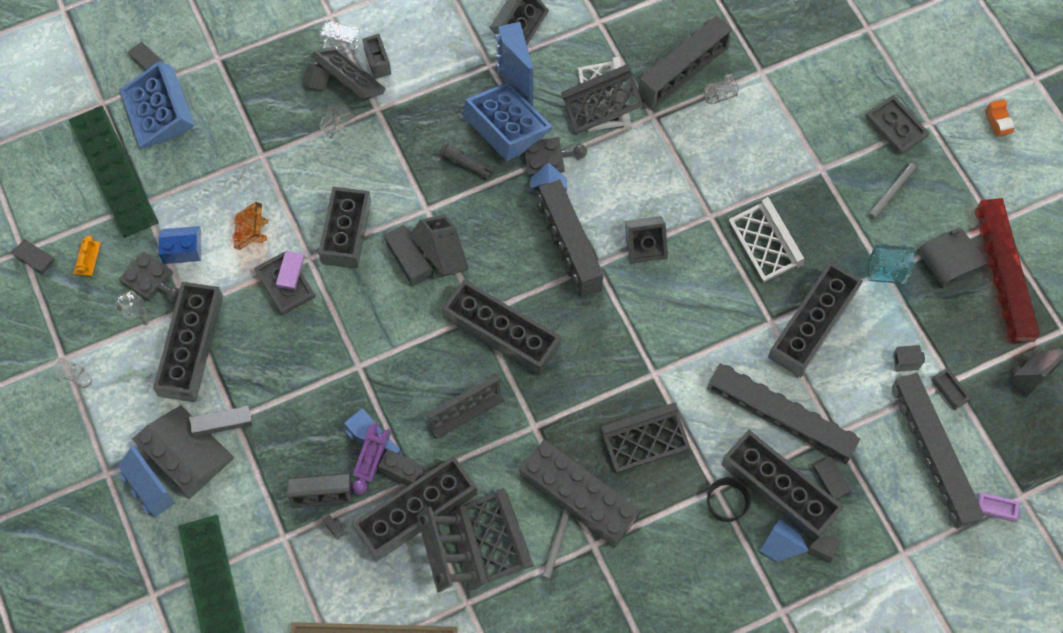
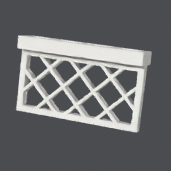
[578,57,631,132]
[729,197,804,283]

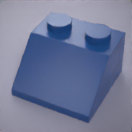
[159,226,201,264]

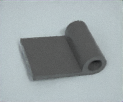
[917,228,988,288]

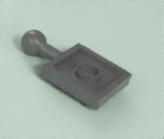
[525,137,587,178]
[119,251,180,303]

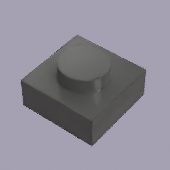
[323,515,344,540]

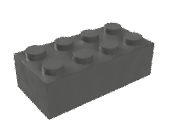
[318,187,371,268]

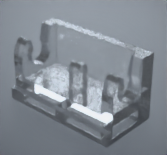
[319,20,360,55]

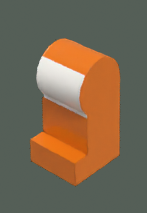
[985,99,1014,136]

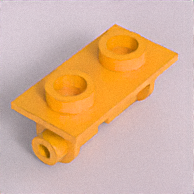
[73,236,101,276]

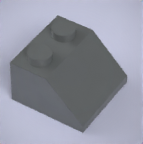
[625,216,668,263]

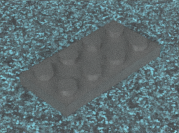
[311,47,386,99]

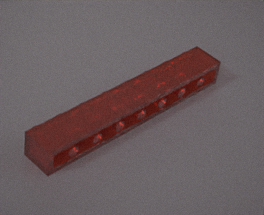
[975,198,1040,344]

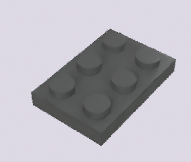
[865,95,930,155]
[254,250,315,315]

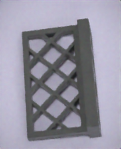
[560,64,644,134]
[426,375,504,440]
[599,402,691,473]
[464,488,534,583]

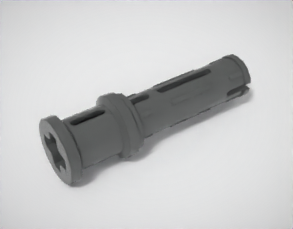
[439,142,493,180]

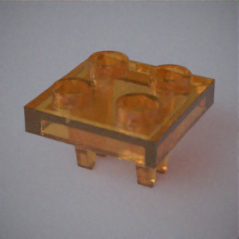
[233,201,269,250]

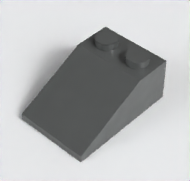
[1009,349,1063,398]

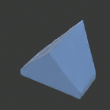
[530,163,567,191]
[760,518,808,563]

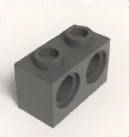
[362,34,391,79]

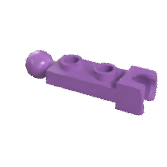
[352,423,392,495]

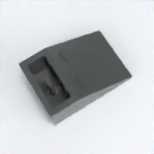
[410,215,469,276]

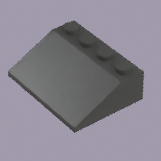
[132,405,234,499]

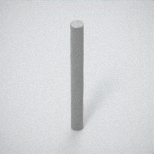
[869,163,916,219]
[542,509,570,580]

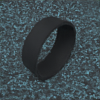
[707,477,751,522]

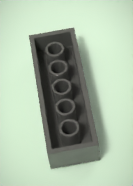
[638,15,732,111]
[537,179,604,298]
[768,262,863,378]
[442,279,561,375]
[153,281,223,402]
[721,430,844,542]
[519,439,640,548]
[352,456,477,562]

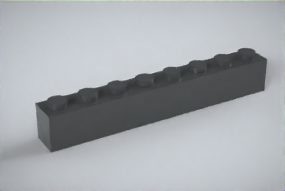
[707,363,860,464]
[892,372,985,529]

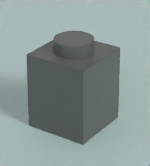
[893,345,925,372]

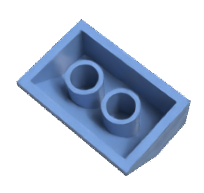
[118,445,175,517]

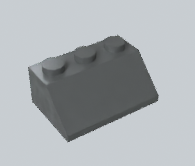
[489,0,549,45]
[287,472,353,508]

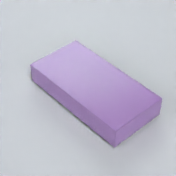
[276,251,305,290]
[978,492,1020,522]

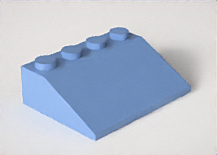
[496,22,533,106]
[120,61,195,149]
[462,82,552,161]

